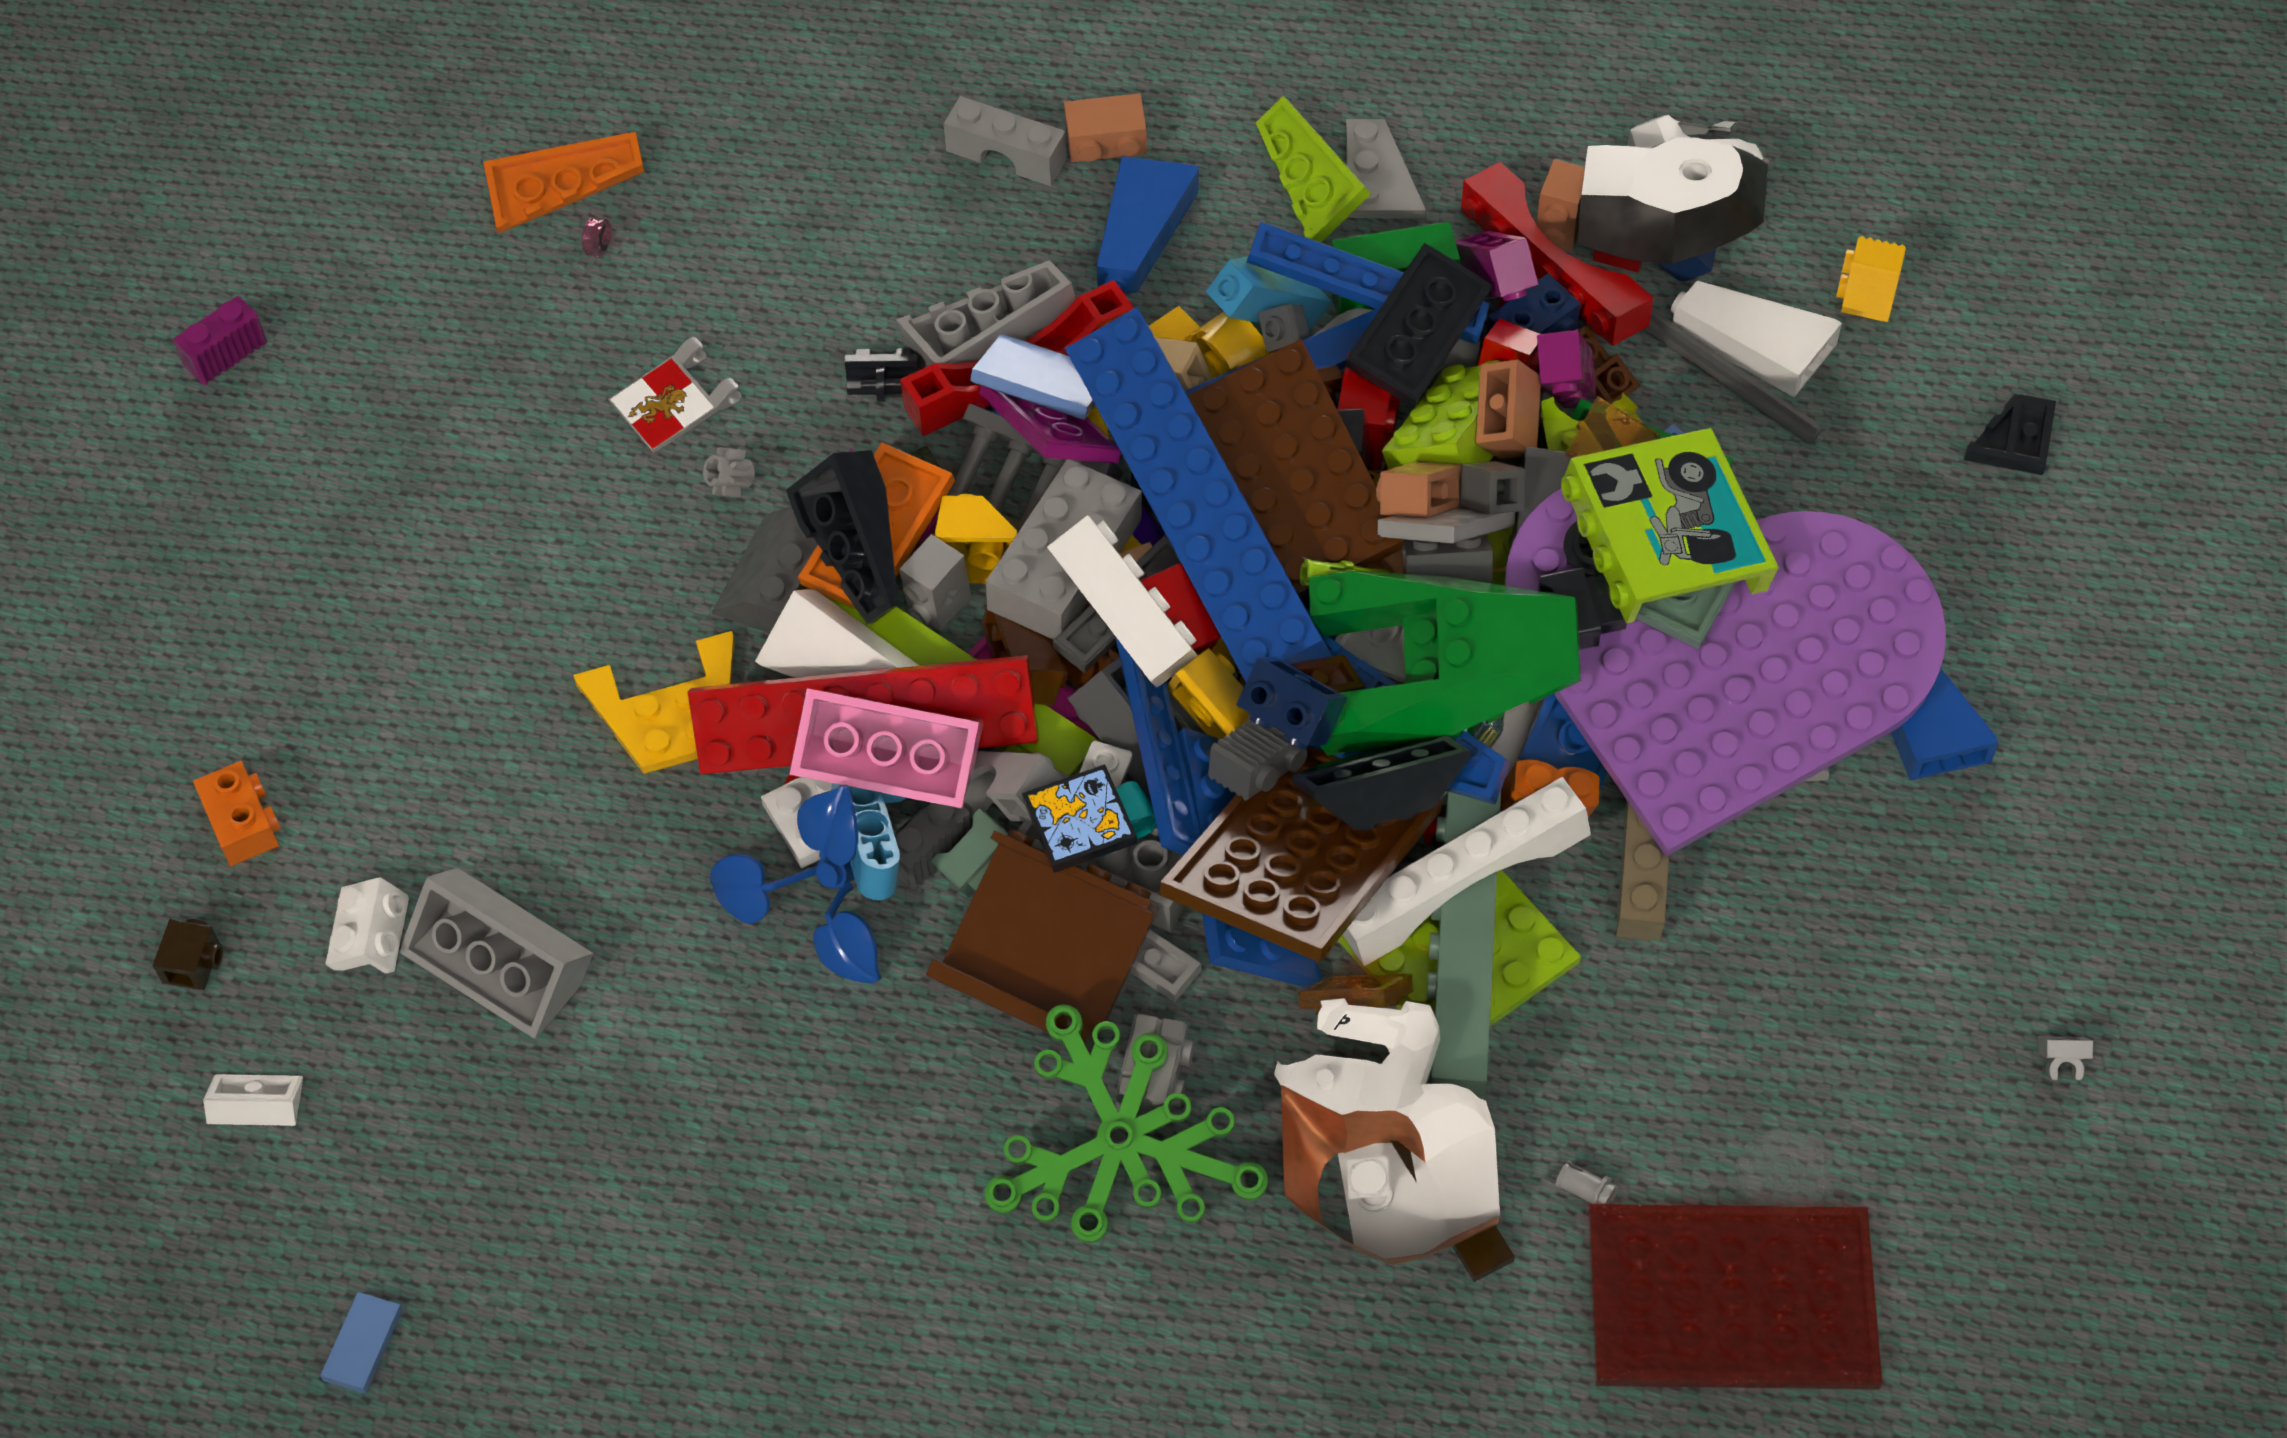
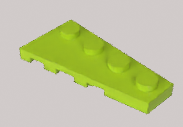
[1256,96,1372,243]

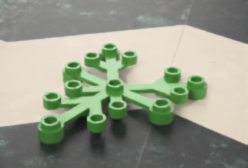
[985,1004,1268,1243]

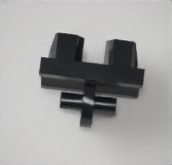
[844,348,919,402]

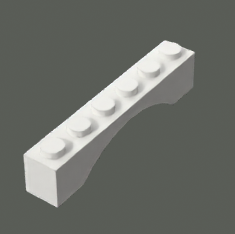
[1343,777,1591,966]

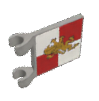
[608,337,742,453]

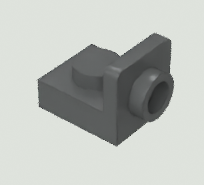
[1258,304,1309,352]

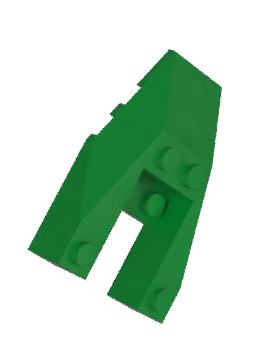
[1309,571,1581,756]

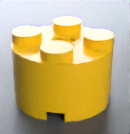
[1184,311,1275,378]

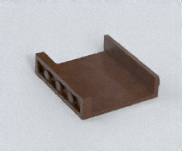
[926,829,1159,1052]

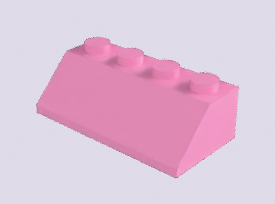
[790,688,983,809]

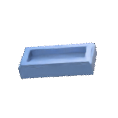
[320,1292,403,1394]

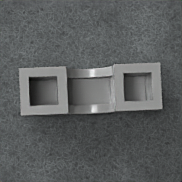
[943,96,1067,186]
[963,750,1062,822]

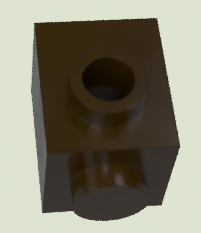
[152,919,223,990]

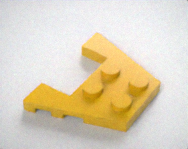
[573,631,735,774]

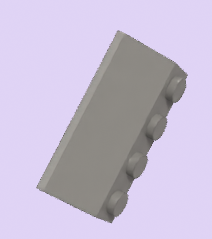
[399,868,593,1039]

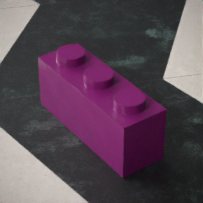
[1455,231,1539,301]
[1537,330,1597,408]

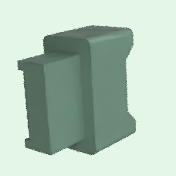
[931,808,1008,898]

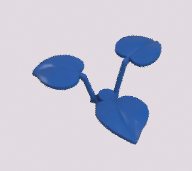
[710,785,881,983]

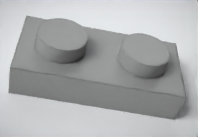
[1129,930,1201,1003]

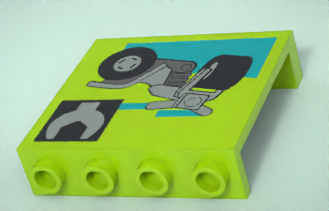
[1561,428,1779,624]

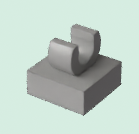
[2038,1036,2093,1080]

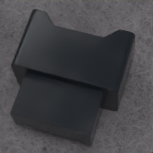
[1538,567,1627,650]

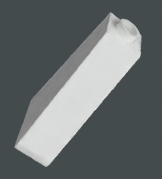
[1671,281,1842,397]
[755,589,919,678]

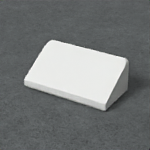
[203,1074,303,1126]

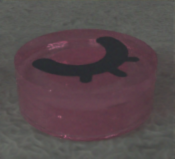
[582,217,612,258]

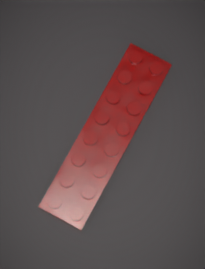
[687,655,1039,775]

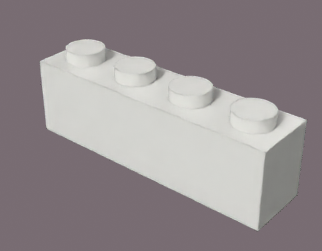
[1047,515,1198,688]

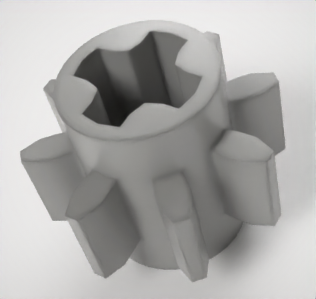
[703,447,755,498]

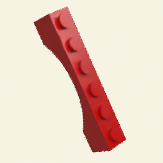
[1461,162,1654,346]
[900,280,1134,436]

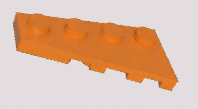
[483,131,644,234]

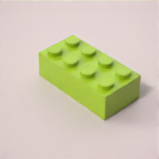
[1382,360,1500,470]

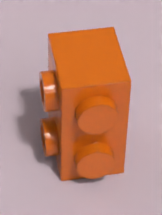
[193,760,281,867]

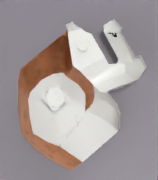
[1274,998,1500,1265]

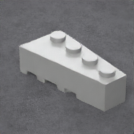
[896,260,1076,368]

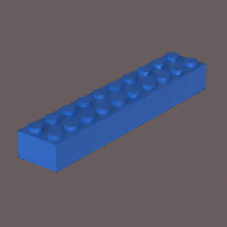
[1065,307,1333,682]

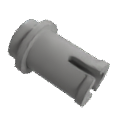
[1555,1160,1618,1211]

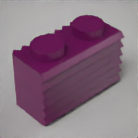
[172,296,267,385]

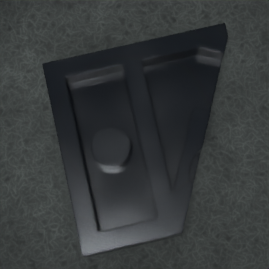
[1964,393,2056,475]

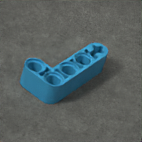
[831,783,906,900]

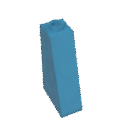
[1205,256,1332,331]

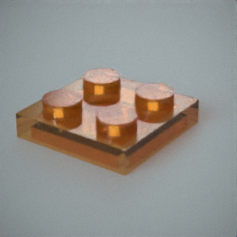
[1298,974,1413,1015]

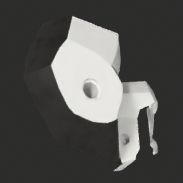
[1578,115,1769,264]

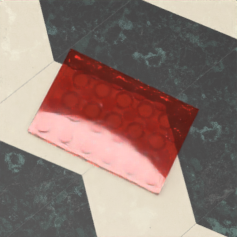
[1588,1204,1882,1390]

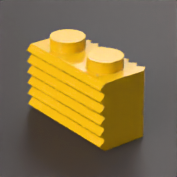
[1836,236,1906,322]

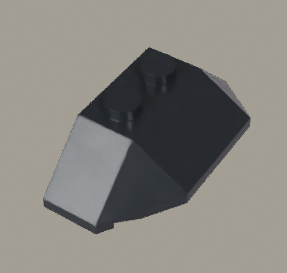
[1292,735,1470,830]

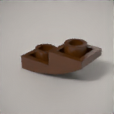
[1578,325,1641,407]

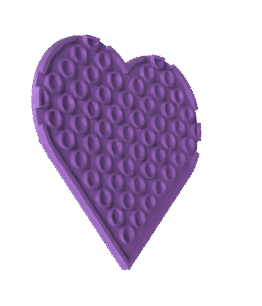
[1505,489,1946,857]

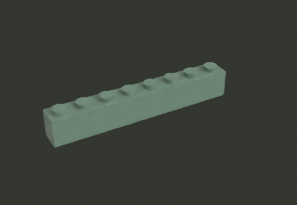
[1427,791,1501,1100]

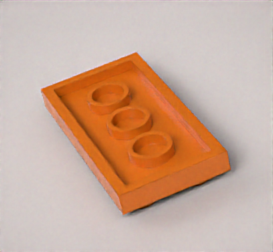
[798,442,955,610]

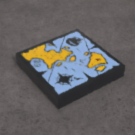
[1022,764,1137,873]

